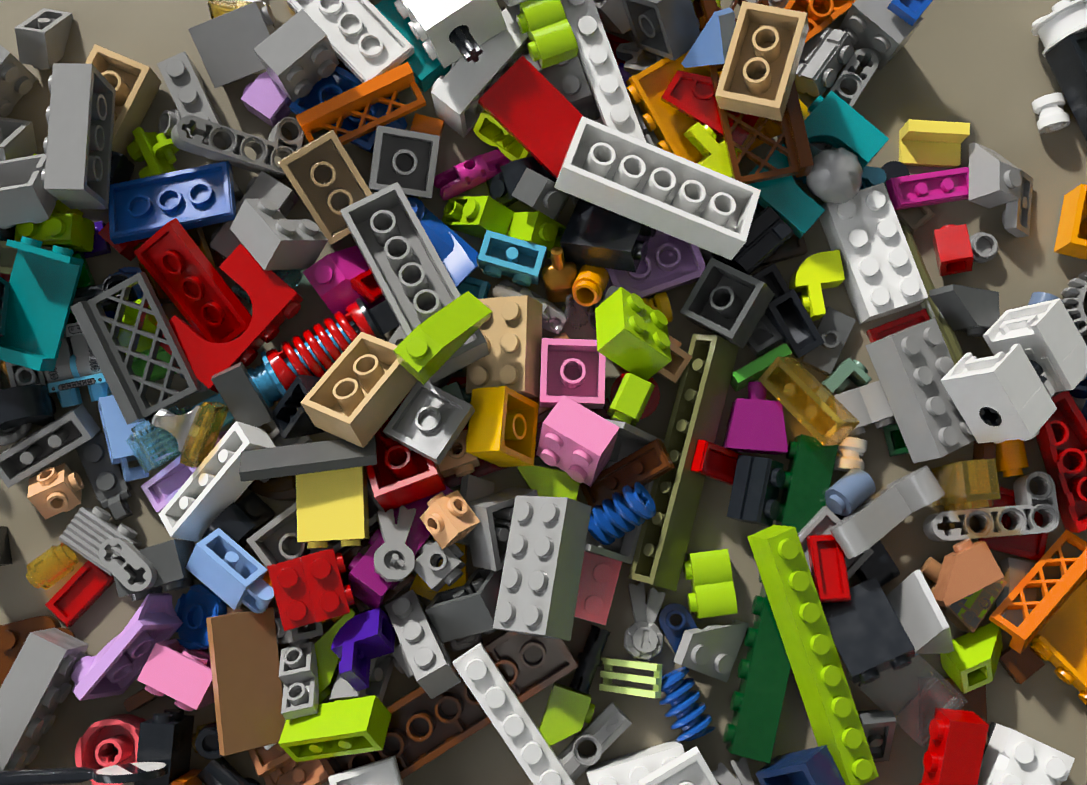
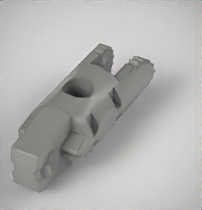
[492,279,569,334]

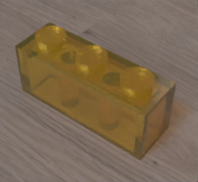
[758,356,860,446]
[930,458,1001,511]

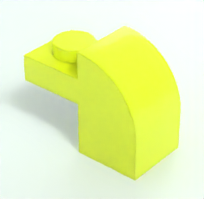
[683,122,738,178]
[789,250,845,321]

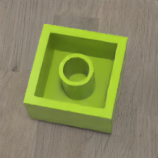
[595,287,672,381]

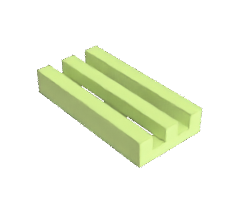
[599,657,663,699]

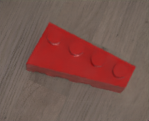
[1036,391,1087,533]

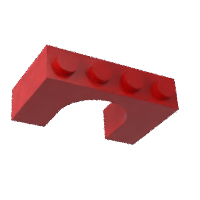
[160,243,304,393]

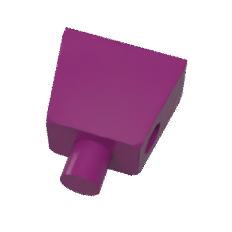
[722,382,788,455]

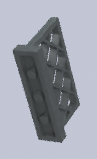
[70,272,202,425]

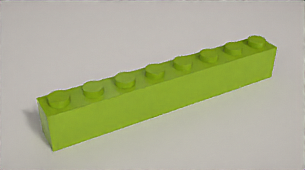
[747,525,879,785]

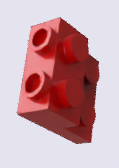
[267,548,355,631]

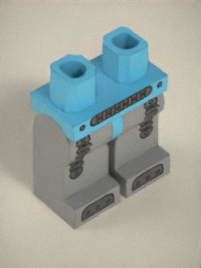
[44,322,112,408]

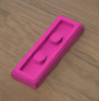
[885,167,969,210]

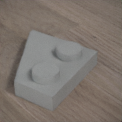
[673,619,748,682]

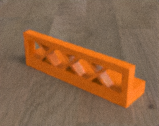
[295,62,427,145]
[989,529,1087,654]

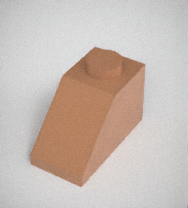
[933,538,1004,607]

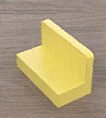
[899,119,970,168]

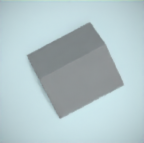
[886,569,954,654]

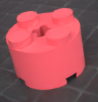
[75,714,146,785]

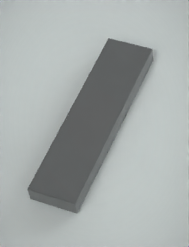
[239,435,378,482]

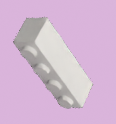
[159,421,275,542]

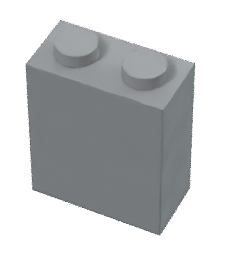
[188,1,275,88]

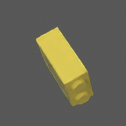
[296,466,370,549]

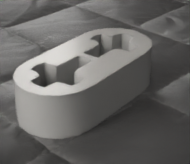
[98,538,157,592]

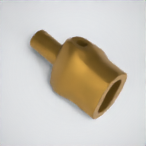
[542,247,577,302]

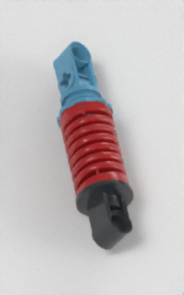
[191,297,399,436]

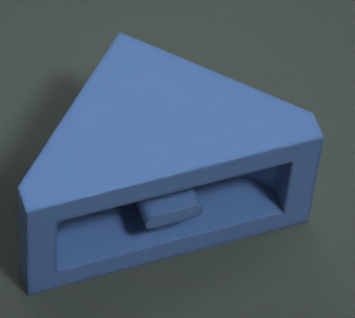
[681,7,736,68]

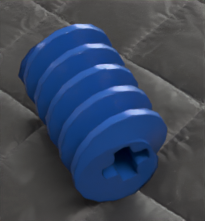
[588,482,656,545]
[659,667,716,742]

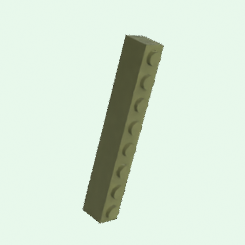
[628,334,739,591]

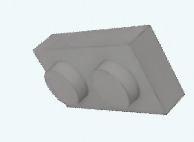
[1002,168,1033,238]

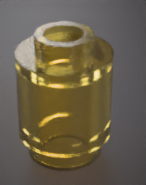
[26,543,79,590]

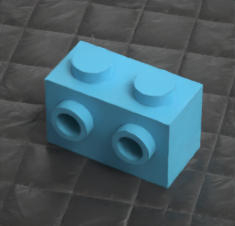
[478,230,547,287]

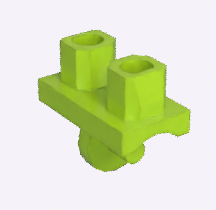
[126,127,179,178]

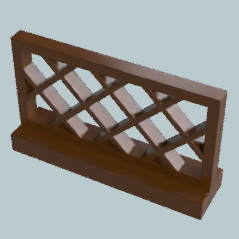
[709,64,814,184]

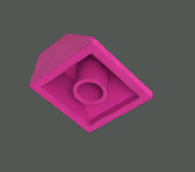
[302,245,386,321]

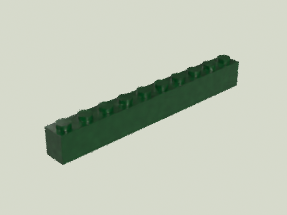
[723,434,839,764]

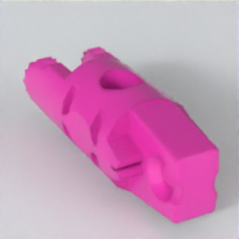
[434,149,509,201]

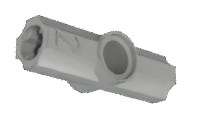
[557,702,632,781]

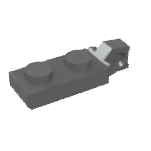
[75,432,133,520]

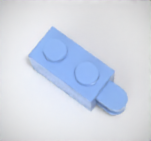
[98,395,157,482]
[185,528,274,613]

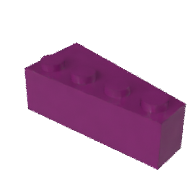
[347,486,454,609]

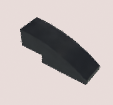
[751,263,825,359]

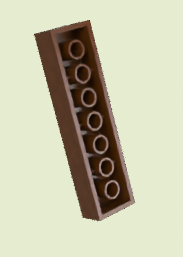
[319,631,579,779]

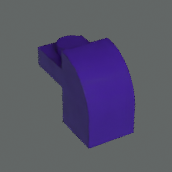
[331,607,395,691]

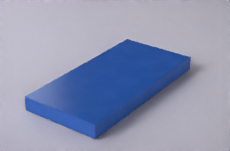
[108,160,236,244]

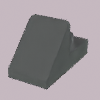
[857,709,896,763]

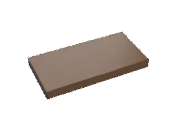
[206,607,285,756]

